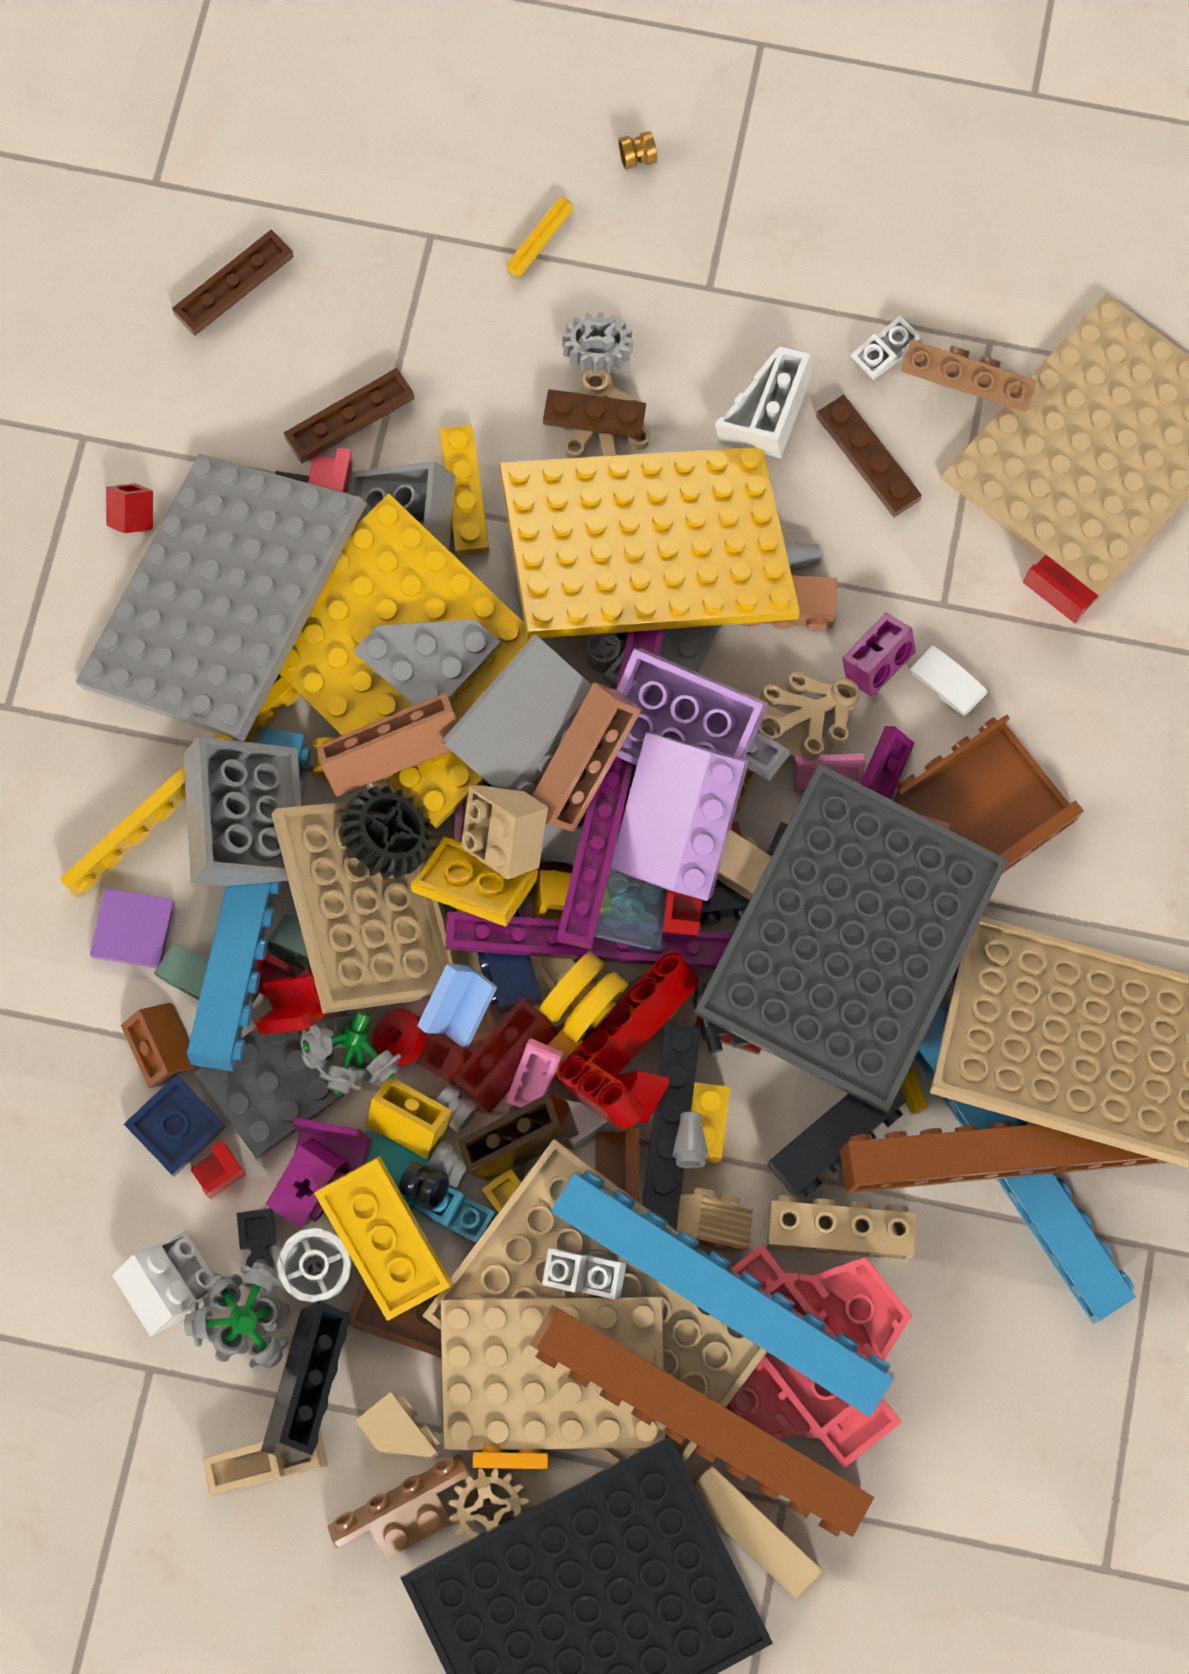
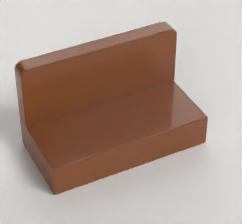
[121,1003,197,1088]
[595,1128,640,1202]

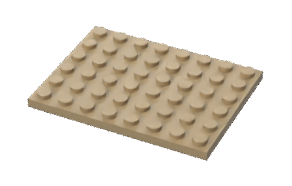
[941,293,1189,601]
[930,916,1189,1168]
[423,1139,767,1464]

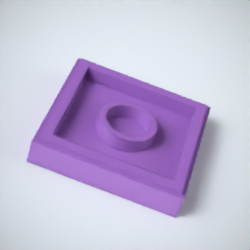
[90,888,175,969]

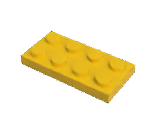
[314,1156,452,1321]

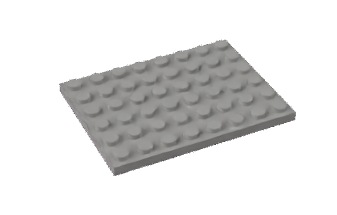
[76,454,366,742]

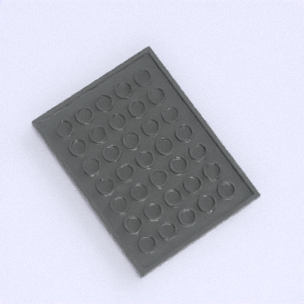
[693,763,1008,1113]

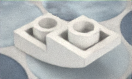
[850,315,922,380]
[910,645,988,717]
[542,1248,627,1300]

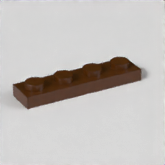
[172,229,294,336]
[283,368,415,464]
[816,394,922,517]

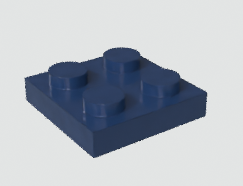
[124,1074,227,1177]

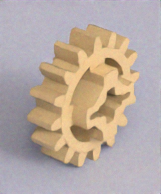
[449,1468,529,1541]

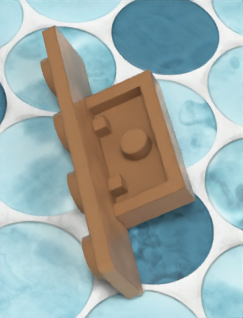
[901,340,1037,412]
[327,1454,469,1560]

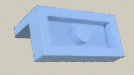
[417,964,497,1047]

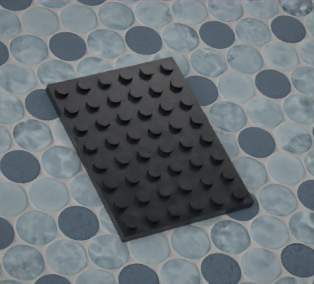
[400,1436,773,1674]

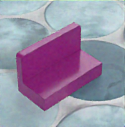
[292,1117,373,1172]

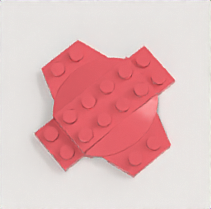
[726,1244,913,1469]

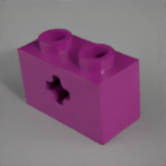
[265,1137,347,1228]

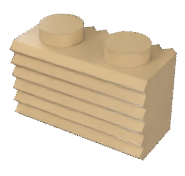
[676,1188,754,1251]

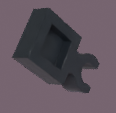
[236,1208,278,1269]

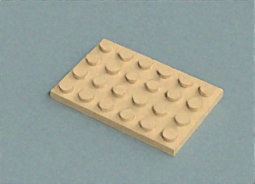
[271,801,449,1014]
[441,1295,667,1450]

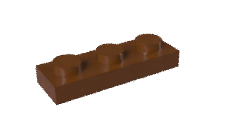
[543,389,646,439]

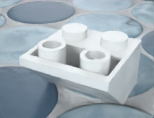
[112,1231,213,1337]

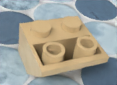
[461,785,548,879]
[355,1392,441,1459]

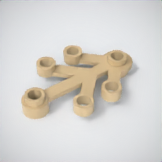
[562,368,650,458]
[758,672,860,760]

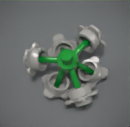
[301,1009,402,1094]
[184,1263,290,1370]

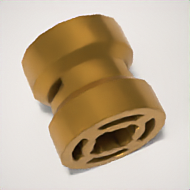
[618,131,658,170]

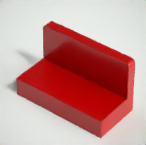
[1023,554,1098,624]
[254,975,329,1035]

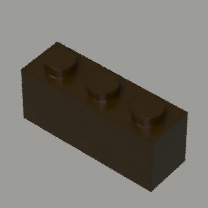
[457,1093,579,1181]

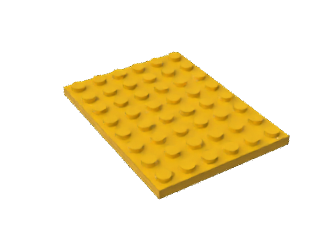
[499,447,800,639]
[279,493,541,829]

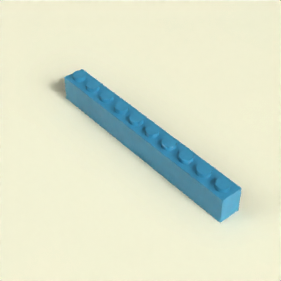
[187,728,311,1072]
[915,1000,1136,1324]
[550,1170,894,1417]

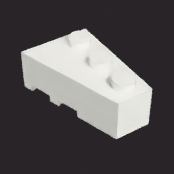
[715,346,813,459]

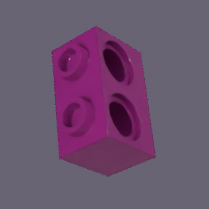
[842,612,916,697]

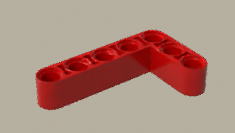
[558,951,699,1129]

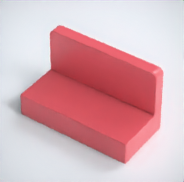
[308,448,353,493]

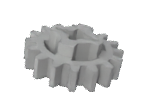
[562,312,634,374]

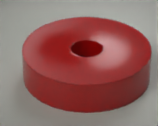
[372,1009,427,1067]

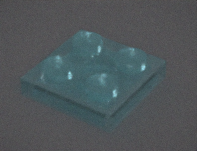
[595,869,668,951]

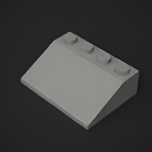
[347,461,456,550]
[441,634,592,796]
[183,736,302,886]

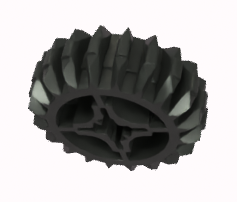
[338,785,434,880]

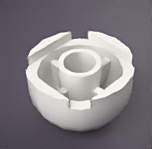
[277,1228,352,1303]

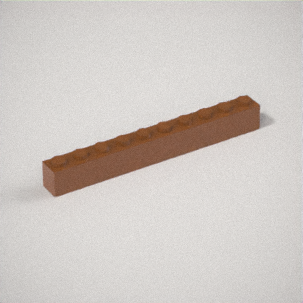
[839,1121,1169,1193]
[530,1305,874,1537]

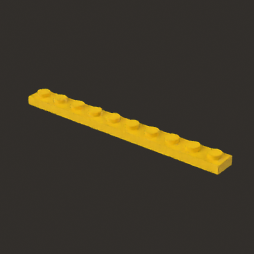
[59,677,301,897]

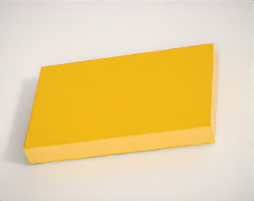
[411,836,538,927]

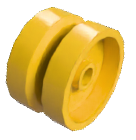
[539,951,628,1043]

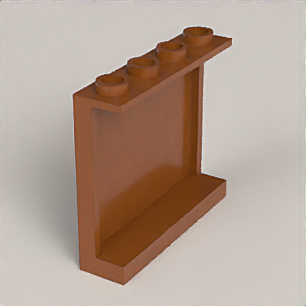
[894,714,1084,874]

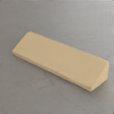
[694,1465,822,1599]

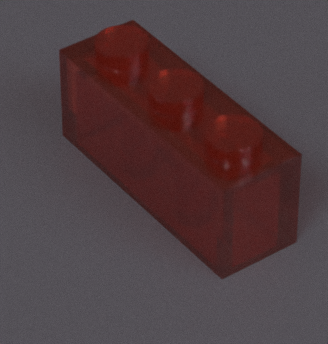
[451,998,559,1114]

